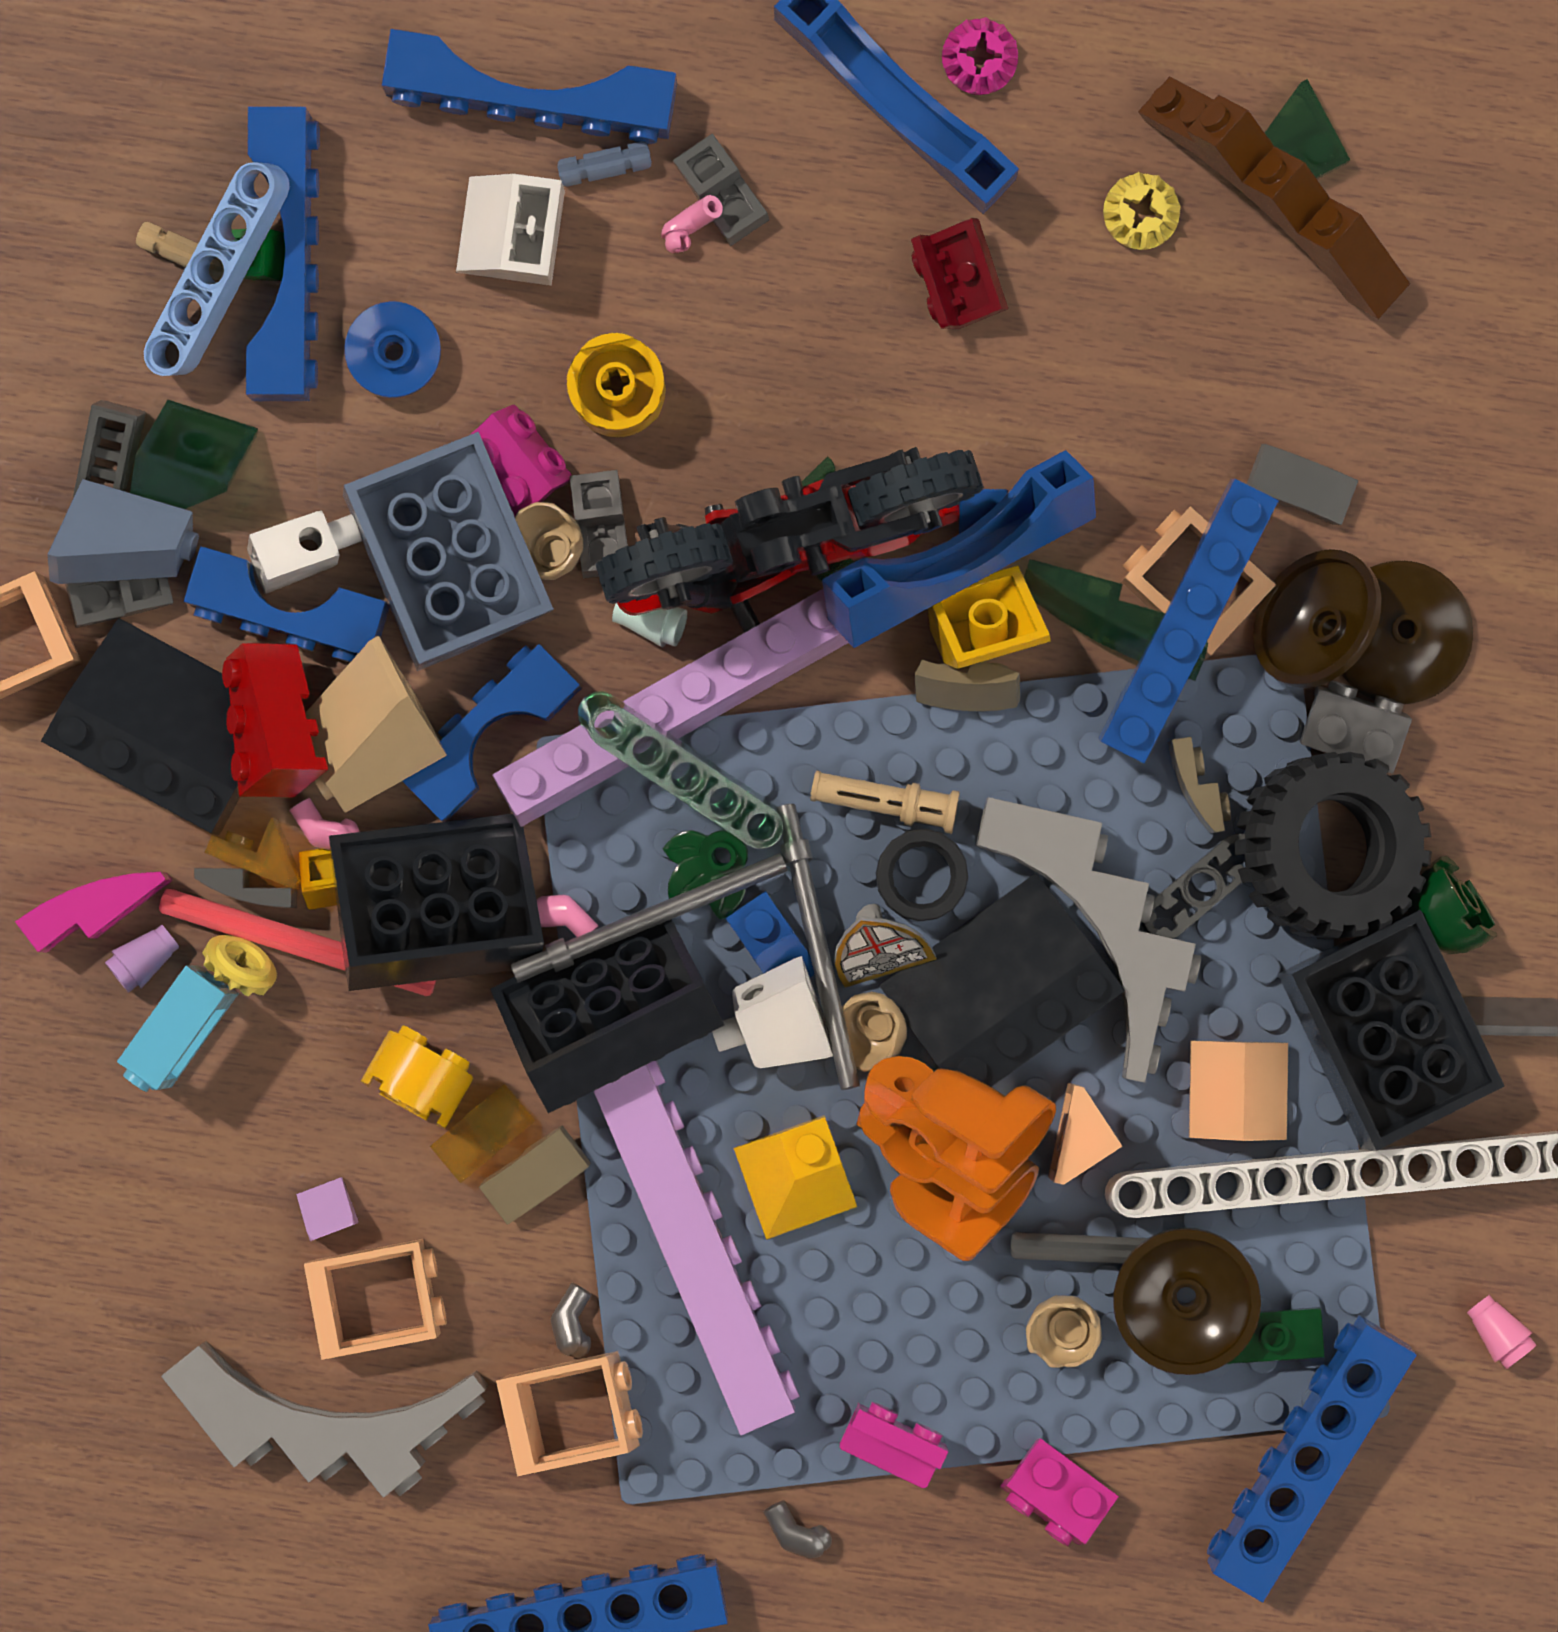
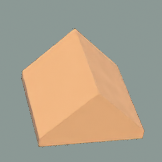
[1189,1041,1288,1141]
[1048,1083,1122,1185]

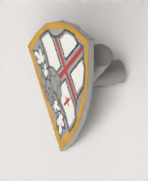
[834,904,936,988]

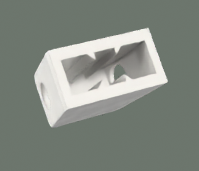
[247,511,362,594]
[712,956,833,1069]

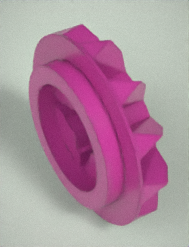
[942,17,1018,95]

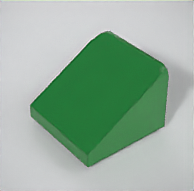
[231,229,286,281]

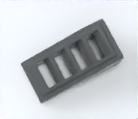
[73,400,146,497]

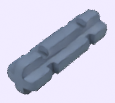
[557,141,652,187]

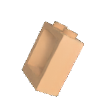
[1121,506,1276,659]
[0,571,82,699]
[304,1239,447,1360]
[496,1351,643,1476]

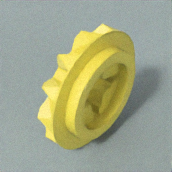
[1103,172,1181,250]
[202,935,277,996]

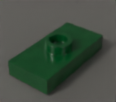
[1227,1307,1325,1364]

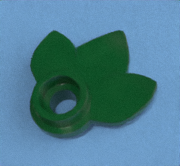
[663,830,748,920]

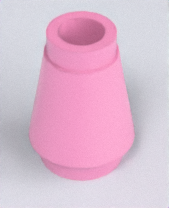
[1467,1295,1537,1369]

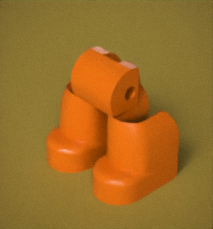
[857,1056,1056,1261]

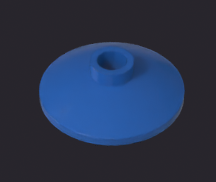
[345,301,441,398]

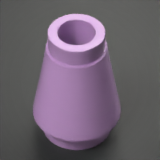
[105,925,179,993]

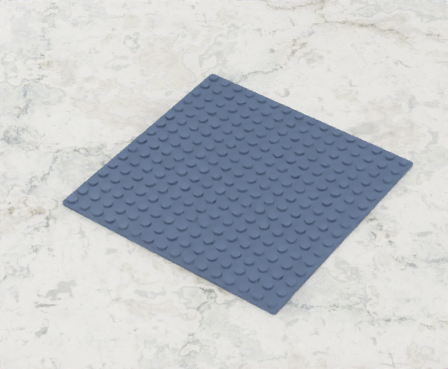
[537,655,1390,1504]

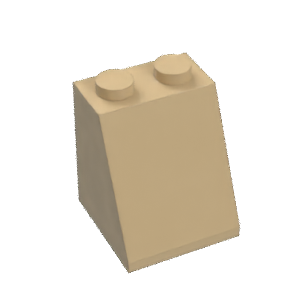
[305,635,447,813]

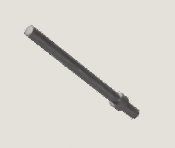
[776,804,860,1090]
[511,853,788,982]

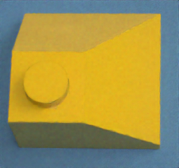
[928,565,1051,669]
[734,1115,857,1240]

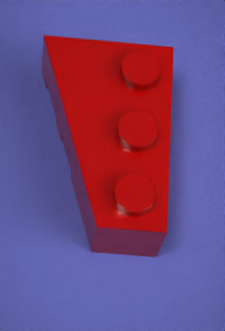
[222,643,328,797]

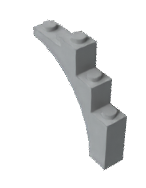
[975,797,1201,1083]
[161,1341,489,1498]

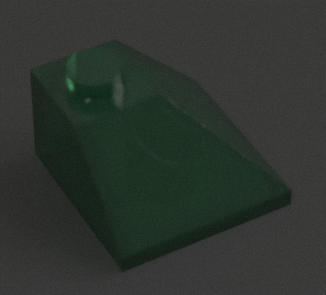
[130,399,258,509]

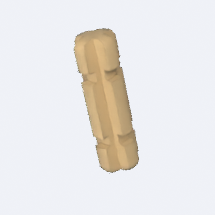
[136,222,224,280]

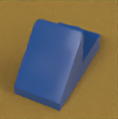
[726,891,814,978]

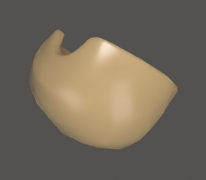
[515,502,583,580]
[842,992,907,1072]
[1026,1295,1102,1368]

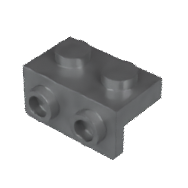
[1300,681,1412,774]

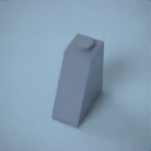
[48,479,199,584]

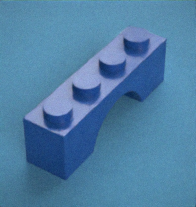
[184,546,390,663]
[403,644,582,822]

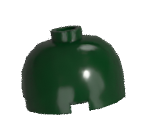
[1408,856,1497,954]

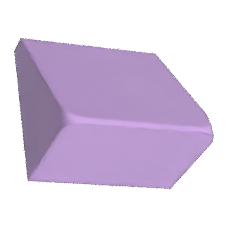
[296,1177,359,1241]

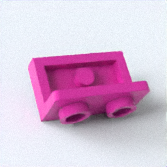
[470,405,572,517]
[839,1402,949,1488]
[1000,1438,1119,1547]

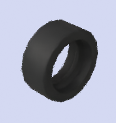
[875,829,969,921]

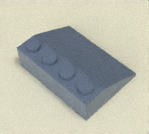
[343,432,554,671]

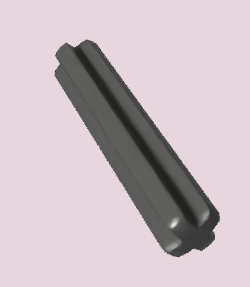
[1010,1232,1148,1264]

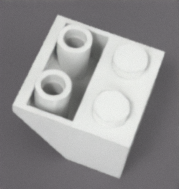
[456,174,565,286]

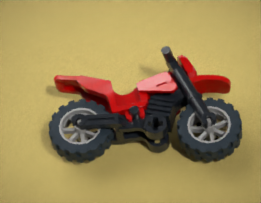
[596,447,984,633]

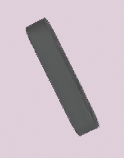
[1143,834,1245,939]

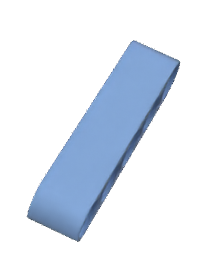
[143,162,289,376]

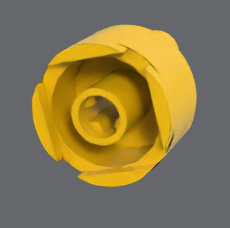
[567,333,666,437]
[360,1025,474,1129]

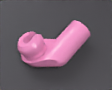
[661,195,723,253]
[290,798,360,850]
[536,895,599,937]

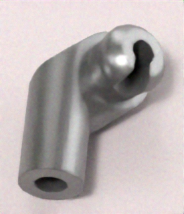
[551,1283,592,1358]
[763,1500,832,1559]

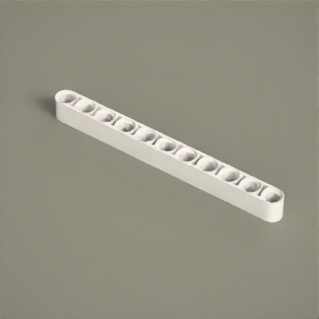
[1105,1131,1558,1218]

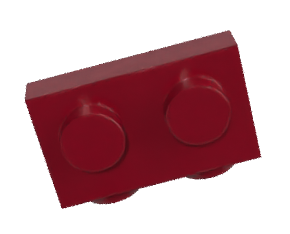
[911,218,1009,329]

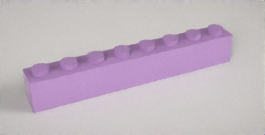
[493,589,849,827]
[594,1061,800,1435]

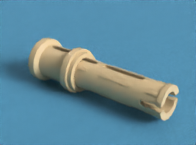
[810,771,960,834]

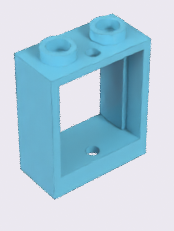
[117,965,239,1092]

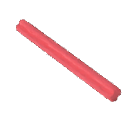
[159,889,437,996]

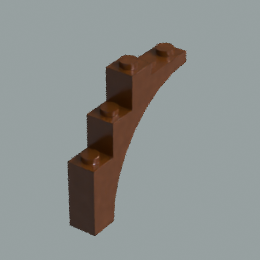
[1138,76,1410,319]

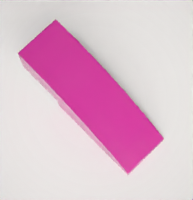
[15,872,173,953]

